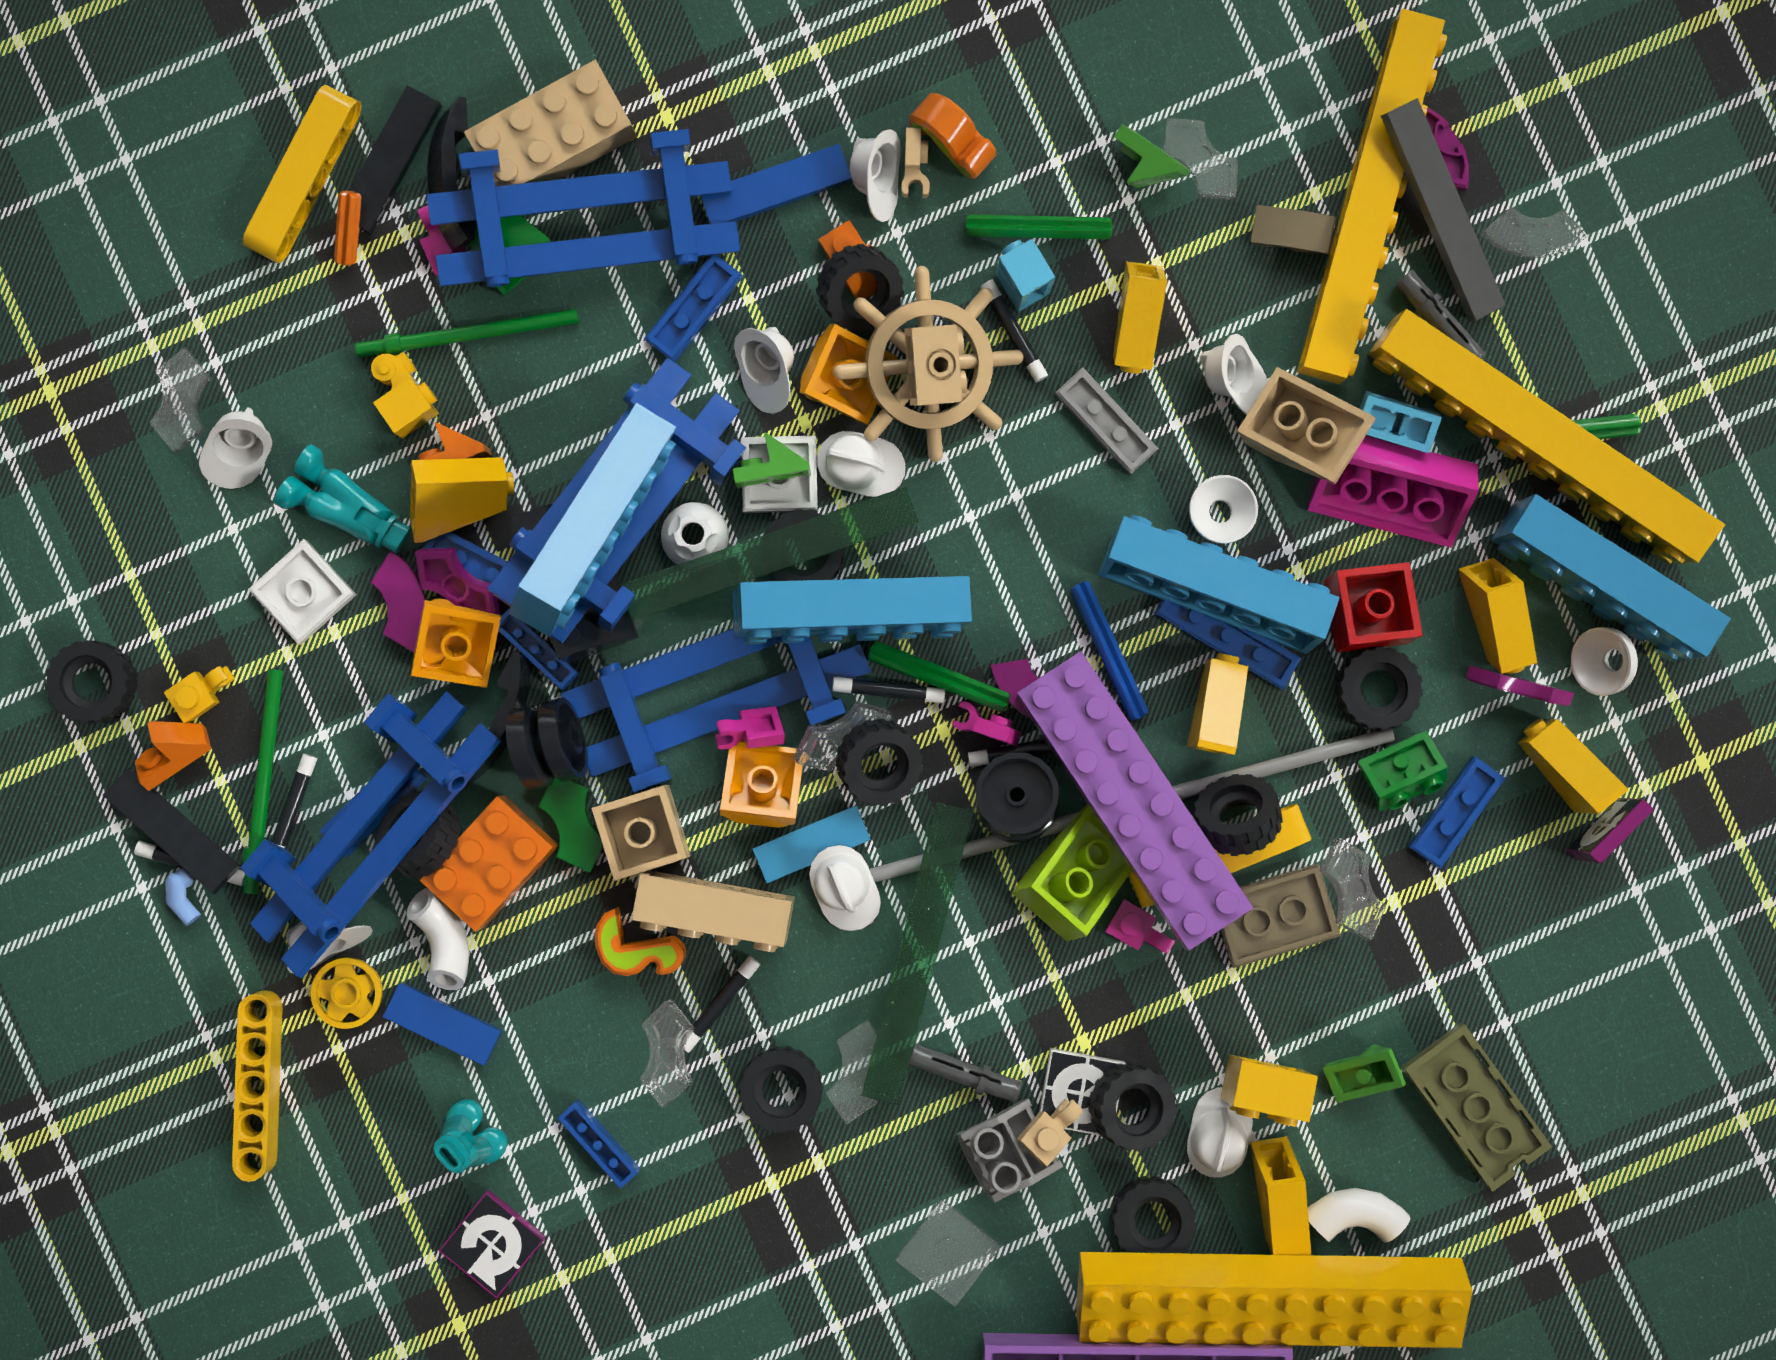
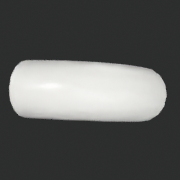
[406,888,470,990]
[1308,1188,1410,1243]

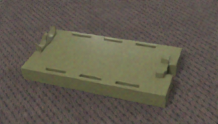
[1401,1023,1552,1192]

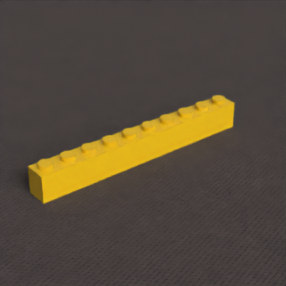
[1297,8,1447,384]

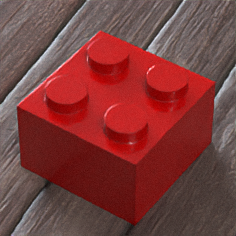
[1323,562,1423,653]

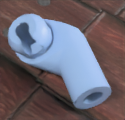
[165,868,201,926]

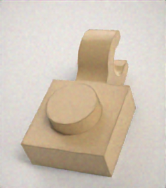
[901,128,930,198]
[1016,1099,1083,1167]

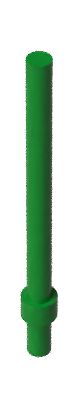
[355,309,580,358]
[242,669,284,894]

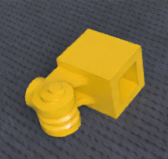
[371,352,439,439]

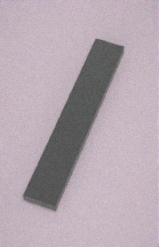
[1381,98,1506,322]

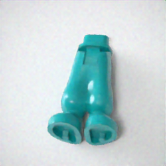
[274,444,412,554]
[433,1099,508,1173]

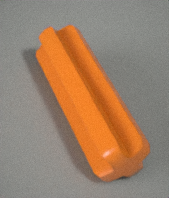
[334,190,361,265]

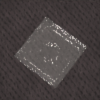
[895,1198,1001,1307]

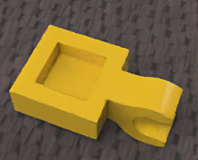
[164,666,235,723]

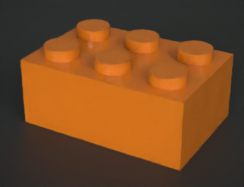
[419,795,560,932]

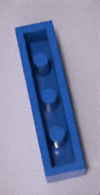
[498,609,580,690]
[558,1099,641,1189]

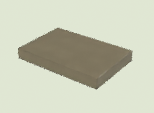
[1220,863,1341,968]

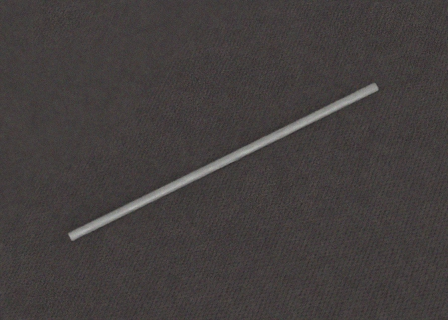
[869,728,1395,882]

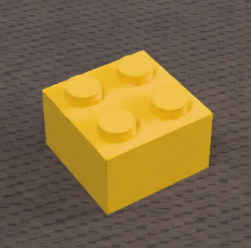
[1220,1054,1318,1127]

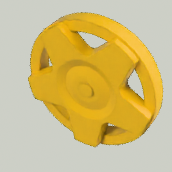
[310,957,383,1029]

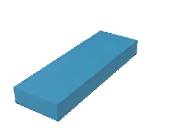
[753,805,871,883]

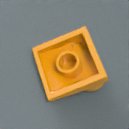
[800,324,898,425]
[411,599,501,688]
[720,742,805,828]

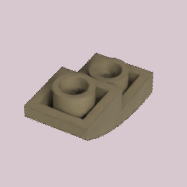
[1251,205,1336,255]

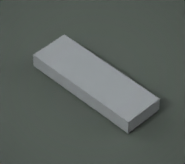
[1055,367,1159,475]

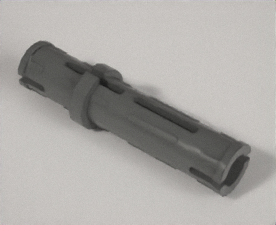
[1394,269,1486,359]
[908,1043,1022,1104]

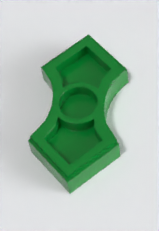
[539,778,604,873]

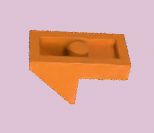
[818,220,877,300]
[410,423,492,466]
[135,721,212,791]

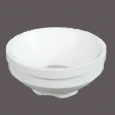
[1189,475,1258,544]
[661,502,729,570]
[1571,627,1638,696]

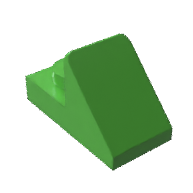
[1114,124,1190,188]
[733,432,811,488]
[1323,1044,1406,1103]

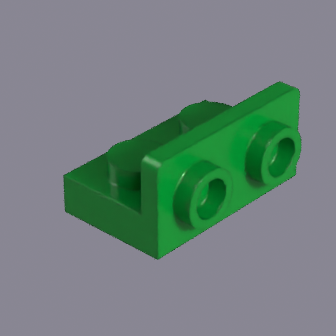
[1358,730,1448,812]

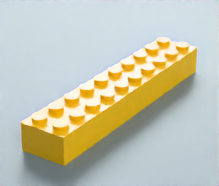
[1367,309,1726,565]
[1076,1252,1472,1348]

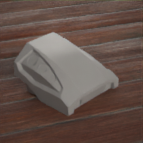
[957,1098,1063,1203]

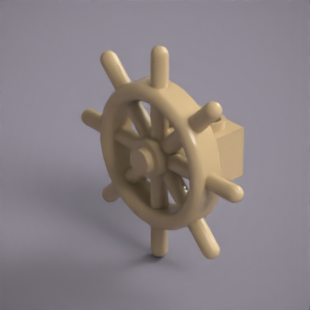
[833,266,1023,462]

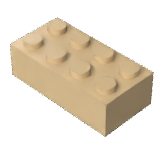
[464,59,637,187]
[631,870,795,952]

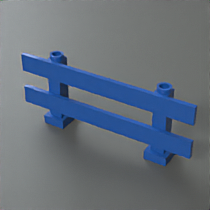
[426,129,740,287]
[487,357,746,644]
[560,629,871,793]
[240,691,501,979]

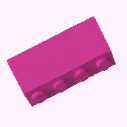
[1308,435,1479,548]

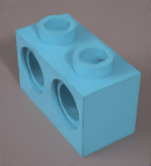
[995,239,1056,312]
[1359,391,1442,453]

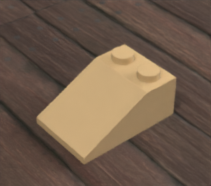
[1237,367,1376,484]

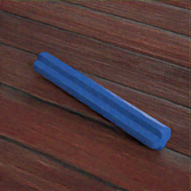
[1071,581,1148,721]

